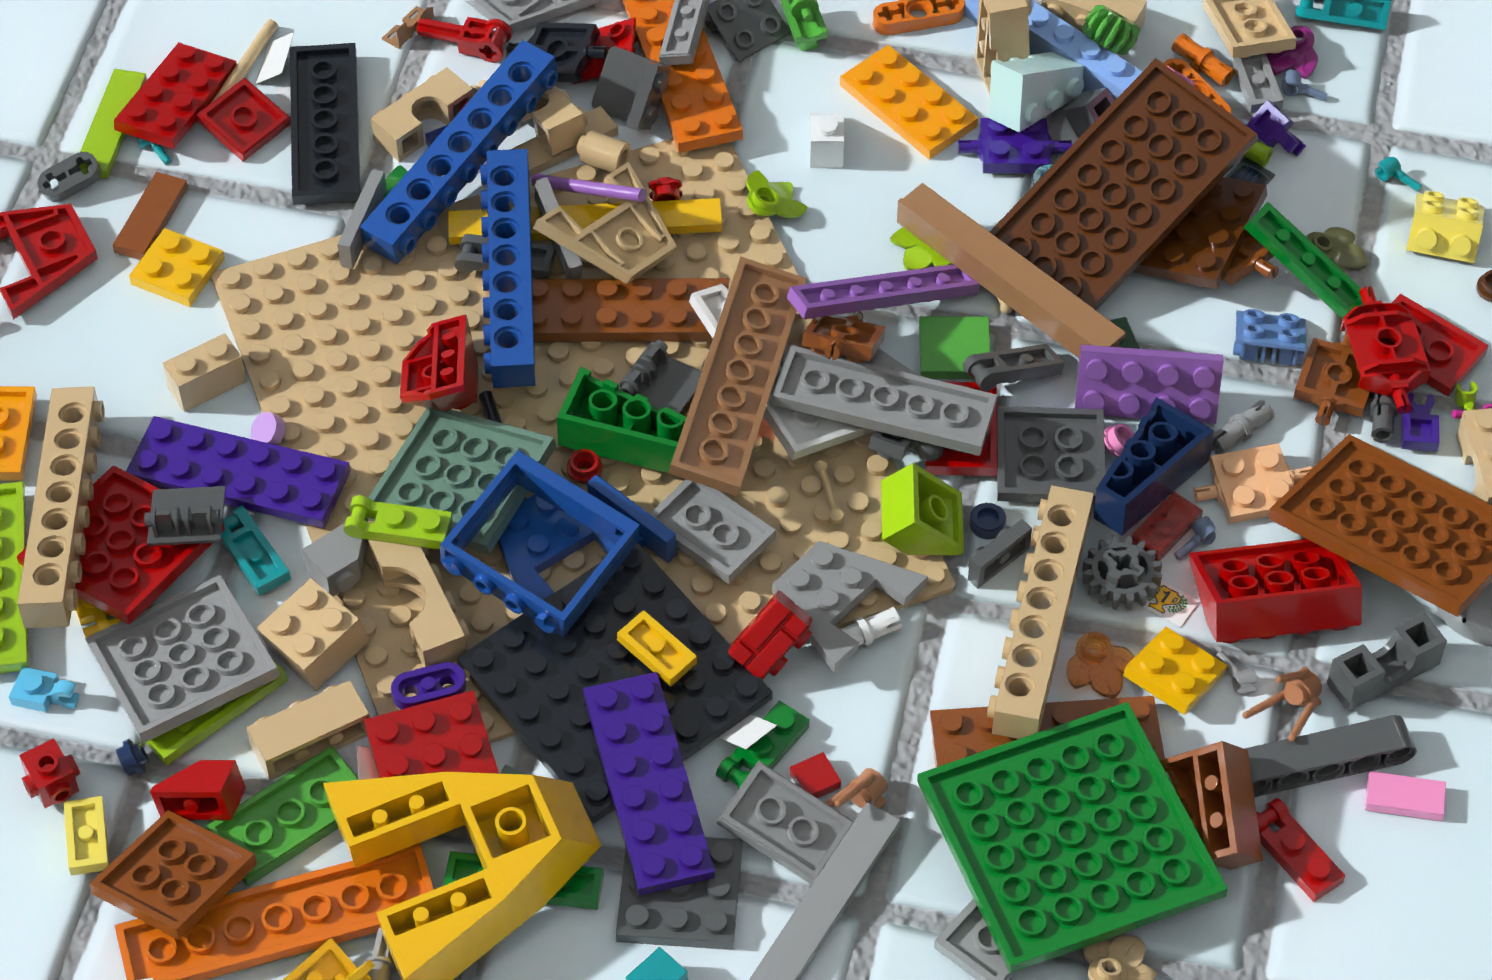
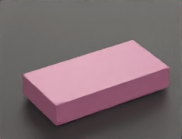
[1365,771,1446,821]

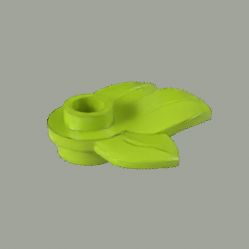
[746,170,808,218]
[890,227,952,270]

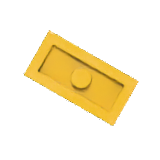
[617,610,697,687]

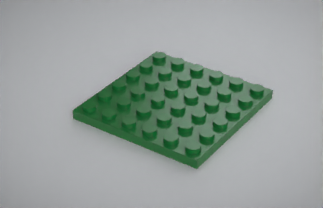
[917,702,1228,974]

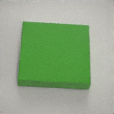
[919,316,990,379]

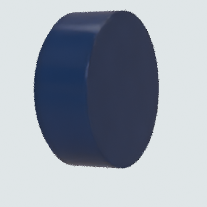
[969,503,1006,539]

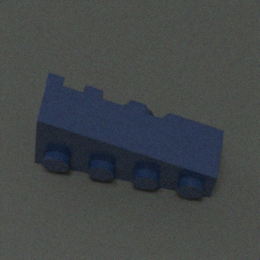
[1093,397,1214,536]

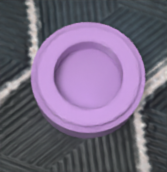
[251,412,285,445]

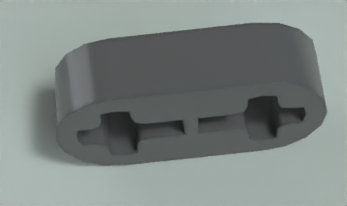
[37,152,101,202]

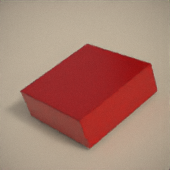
[790,752,841,798]

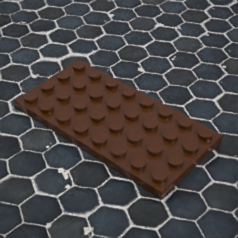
[990,58,1258,310]

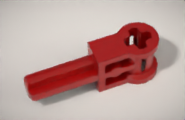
[416,17,513,63]

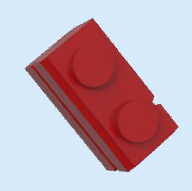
[728,590,812,680]

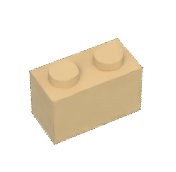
[162,333,247,412]

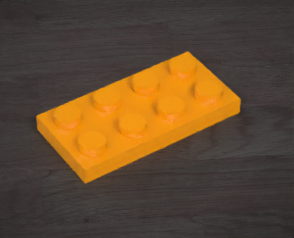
[840,45,978,160]

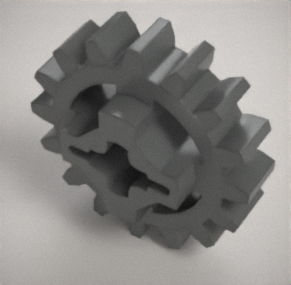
[1082,535,1162,610]

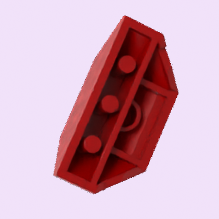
[400,314,478,411]

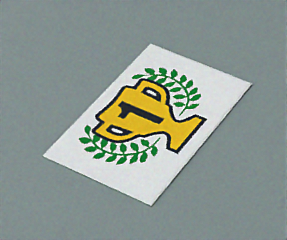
[1134,574,1200,628]

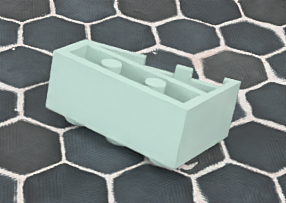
[988,52,1084,133]

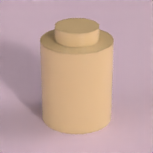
[576,130,630,172]

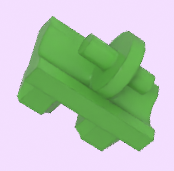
[780,0,828,51]

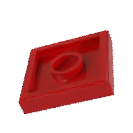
[196,78,291,162]

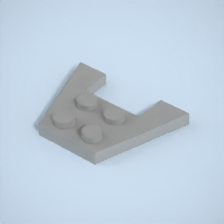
[465,0,601,33]
[772,541,928,673]

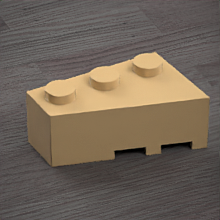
[975,0,1032,96]

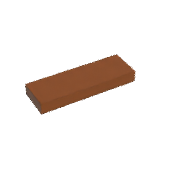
[113,172,188,260]

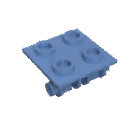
[1233,309,1306,366]

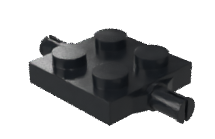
[506,22,610,83]

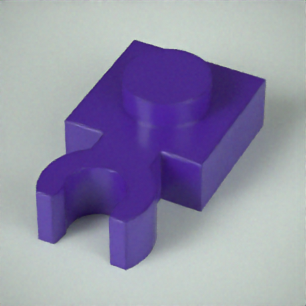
[1401,393,1440,452]

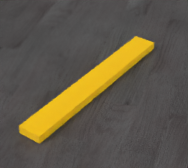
[448,198,722,245]

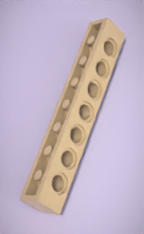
[17,386,105,628]
[987,485,1094,739]

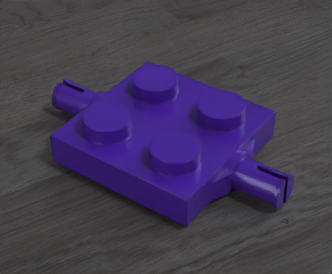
[958,118,1072,174]

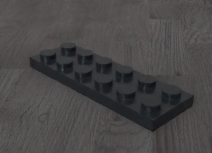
[290,43,361,205]

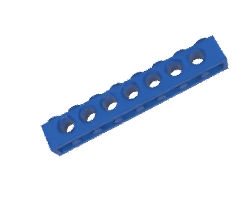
[360,40,558,264]
[480,149,536,388]

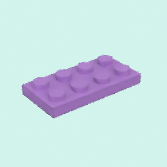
[1074,345,1224,424]

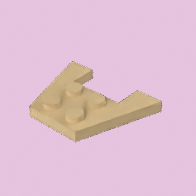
[533,162,677,284]

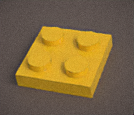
[129,228,225,307]
[1123,626,1228,715]

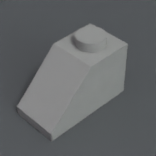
[302,518,369,597]

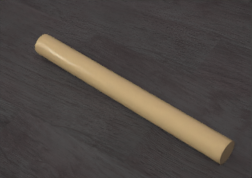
[210,19,278,104]

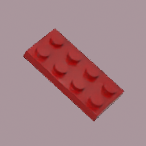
[114,42,237,149]

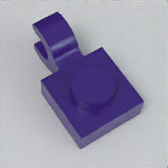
[1246,100,1306,156]

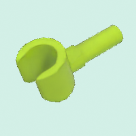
[1454,381,1478,411]

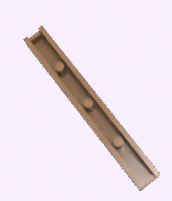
[897,183,1126,358]

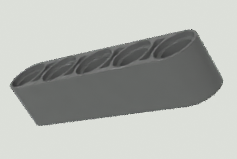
[1245,715,1417,798]

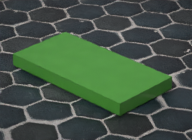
[204,746,358,887]

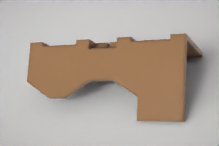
[381,6,434,49]

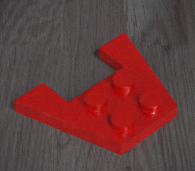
[0,204,98,320]

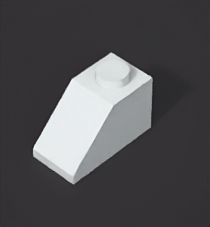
[809,113,844,168]

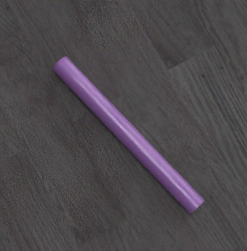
[531,174,647,202]

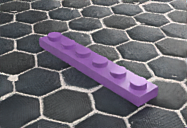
[787,264,980,319]

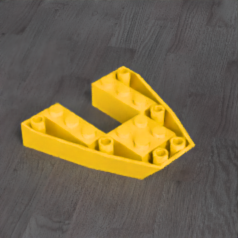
[323,772,601,980]

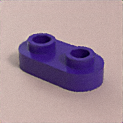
[391,662,466,709]

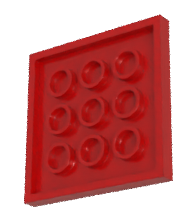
[16,465,225,625]

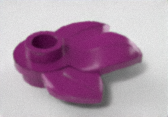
[1266,26,1318,79]

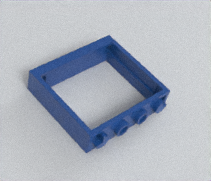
[440,450,640,638]

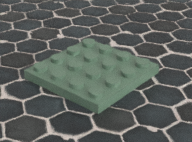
[368,408,556,555]

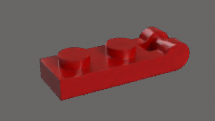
[1256,798,1345,902]

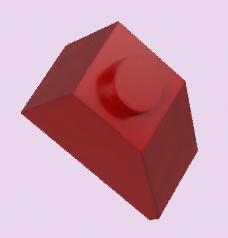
[150,760,246,820]

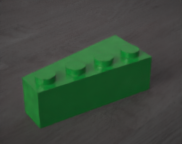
[557,366,686,473]

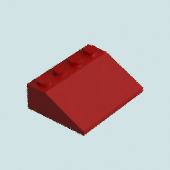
[1189,539,1362,644]

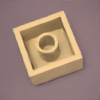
[256,578,370,691]

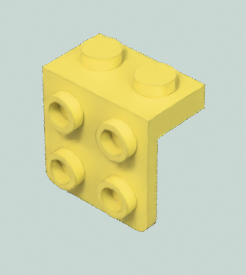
[1406,191,1484,263]

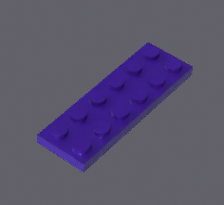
[126,416,351,528]
[583,672,715,896]

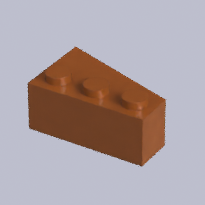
[1160,741,1263,870]

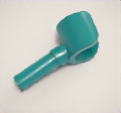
[137,138,172,165]
[1375,157,1422,192]

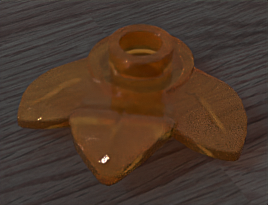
[1066,631,1135,698]

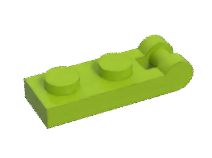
[343,495,453,549]

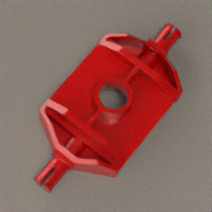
[1340,286,1431,414]

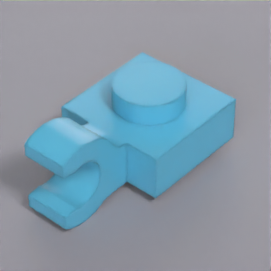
[9,667,80,712]

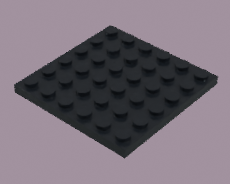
[457,543,773,824]

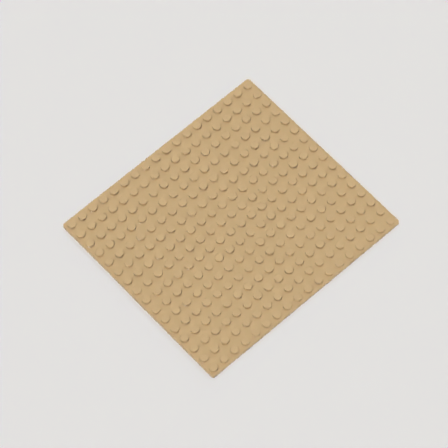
[212,139,955,743]

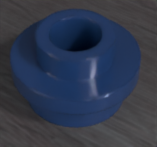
[116,739,149,776]

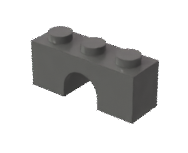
[1326,613,1447,711]

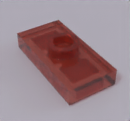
[1131,491,1203,561]

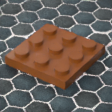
[89,810,257,940]

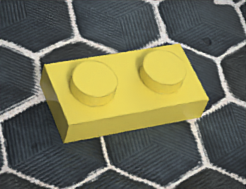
[64,796,110,876]

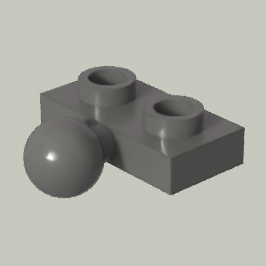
[868,431,944,462]

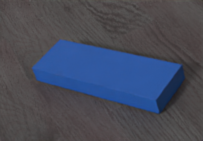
[587,475,677,563]

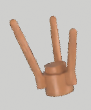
[1242,667,1322,742]
[825,768,888,809]

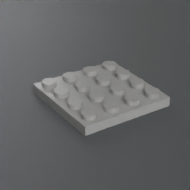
[85,575,281,743]

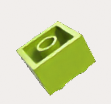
[881,463,964,555]

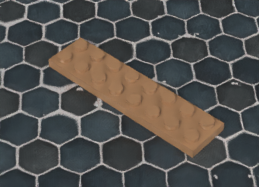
[668,256,807,496]

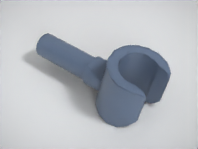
[1282,70,1328,101]
[1174,516,1216,560]

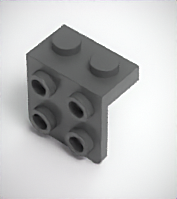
[592,47,671,130]

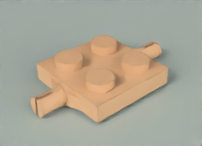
[1193,443,1312,524]

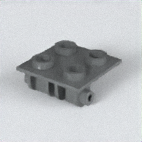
[705,0,791,62]
[619,340,702,413]
[144,486,226,546]

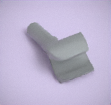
[1216,651,1258,694]

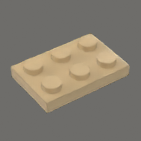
[1202,0,1296,58]

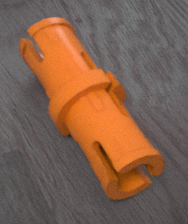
[1171,33,1235,87]

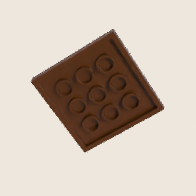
[1133,177,1268,290]

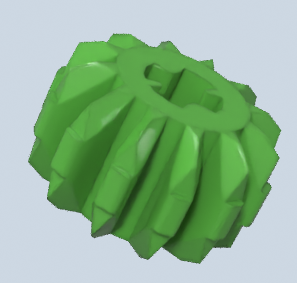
[1082,5,1140,55]

